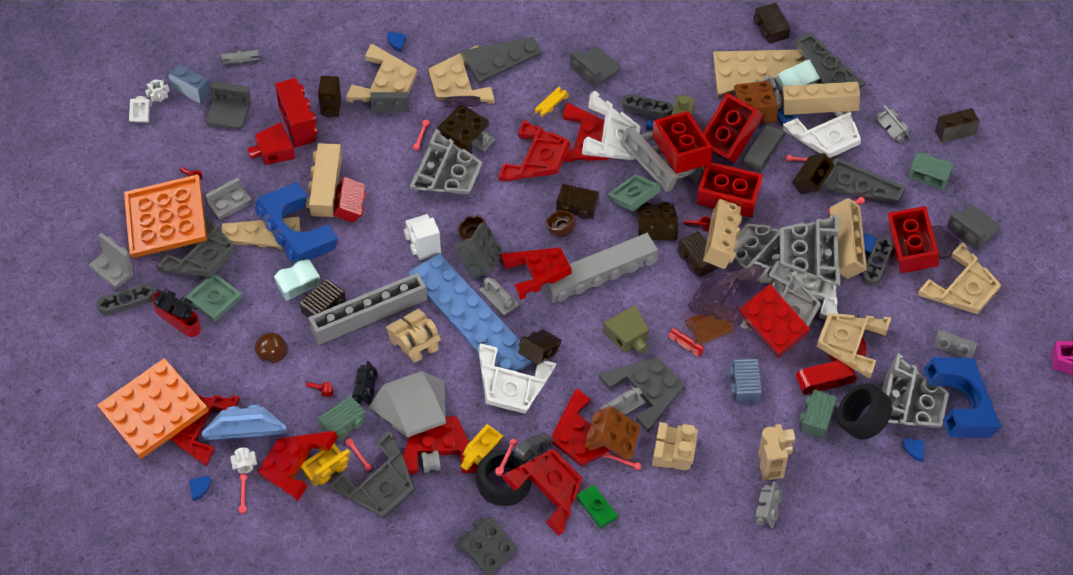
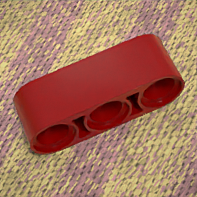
[152,291,201,337]
[795,360,858,395]

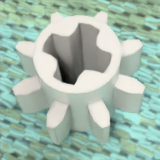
[145,80,169,102]
[230,448,257,473]

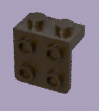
[437,105,489,154]
[636,202,678,240]

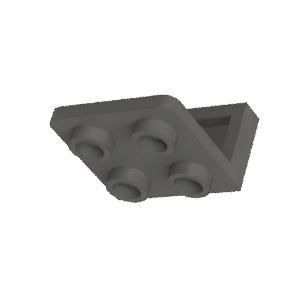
[570,47,621,88]
[206,82,251,129]
[370,83,409,112]
[947,205,1001,251]
[453,222,502,279]
[454,516,517,575]

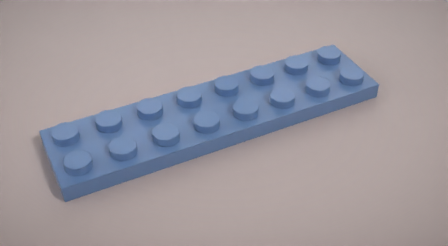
[408,253,533,372]

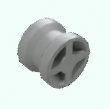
[421,450,441,473]

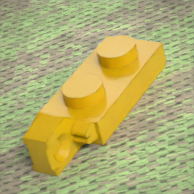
[460,424,503,471]

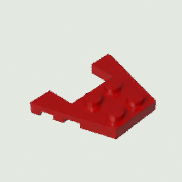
[563,103,610,162]
[498,120,571,181]
[500,247,572,300]
[551,389,611,467]
[169,395,240,466]
[403,416,478,474]
[257,431,338,501]
[502,448,582,535]

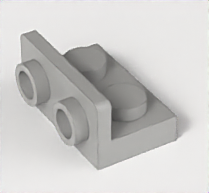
[205,178,252,221]

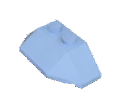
[202,405,287,440]

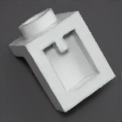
[129,96,152,123]

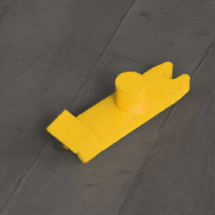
[535,87,569,117]

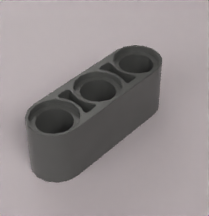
[743,124,785,173]

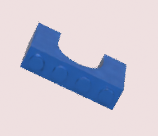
[255,182,338,265]
[923,357,1001,438]

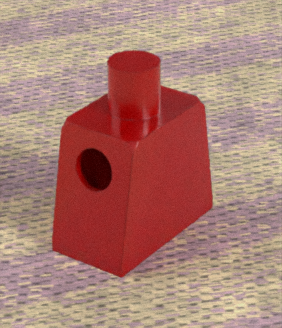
[247,122,295,165]

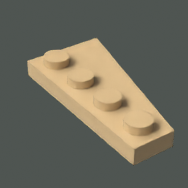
[222,217,301,250]

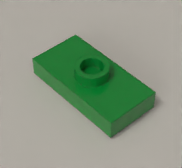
[576,485,618,529]

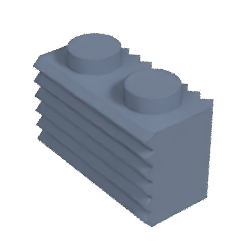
[168,64,210,103]
[729,358,761,403]

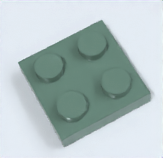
[607,174,661,211]
[186,273,243,323]

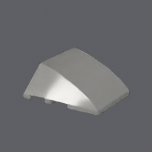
[409,129,483,194]
[780,214,840,287]
[734,223,786,283]
[881,353,949,428]
[368,371,446,437]

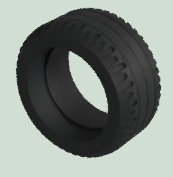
[837,383,892,440]
[476,449,532,506]

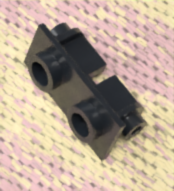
[154,289,197,320]
[352,361,378,405]

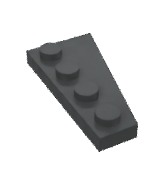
[794,32,866,89]
[460,37,542,84]
[820,157,906,205]

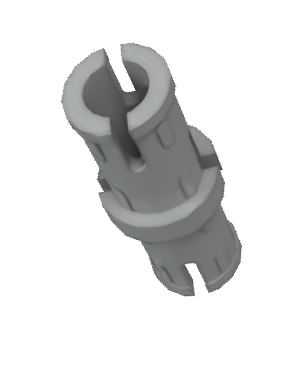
[221,49,259,65]

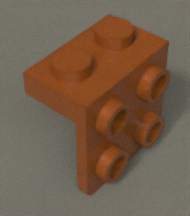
[734,81,778,124]
[585,406,640,460]

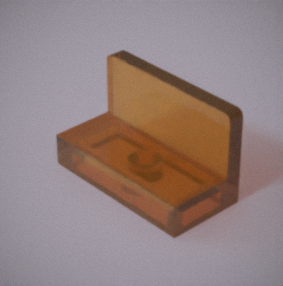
[685,306,734,344]

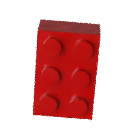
[275,78,318,148]
[703,93,764,164]
[653,111,712,174]
[697,162,763,218]
[887,206,939,274]
[739,284,810,359]

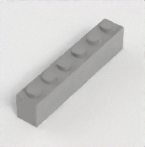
[542,233,658,303]
[308,273,427,345]

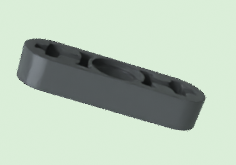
[622,95,673,119]
[862,237,893,286]
[97,284,154,316]
[515,432,554,461]

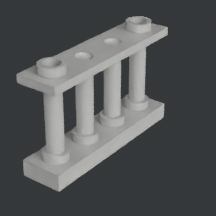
[621,127,705,192]

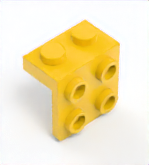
[300,443,351,487]

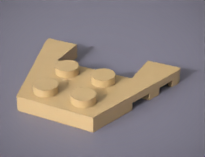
[346,44,417,102]
[428,45,495,104]
[918,242,1001,315]
[817,313,891,379]

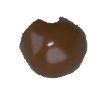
[546,210,576,237]
[458,214,487,241]
[255,332,288,363]

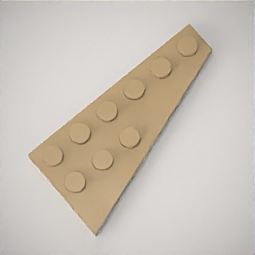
[713,50,806,98]

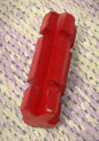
[668,328,705,357]

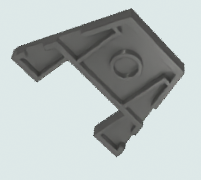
[156,216,237,277]
[599,357,684,433]
[329,431,416,518]

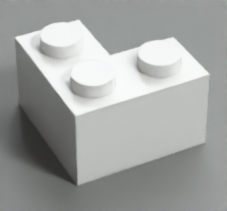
[403,214,441,261]

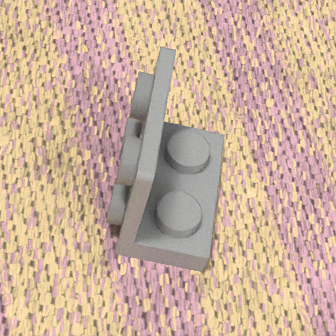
[89,233,133,290]

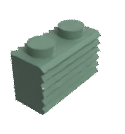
[908,152,954,190]
[799,390,838,439]
[317,395,366,442]

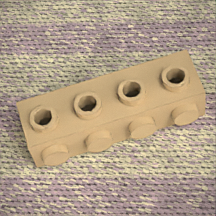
[783,82,860,115]
[306,143,342,217]
[830,198,867,279]
[703,199,742,269]

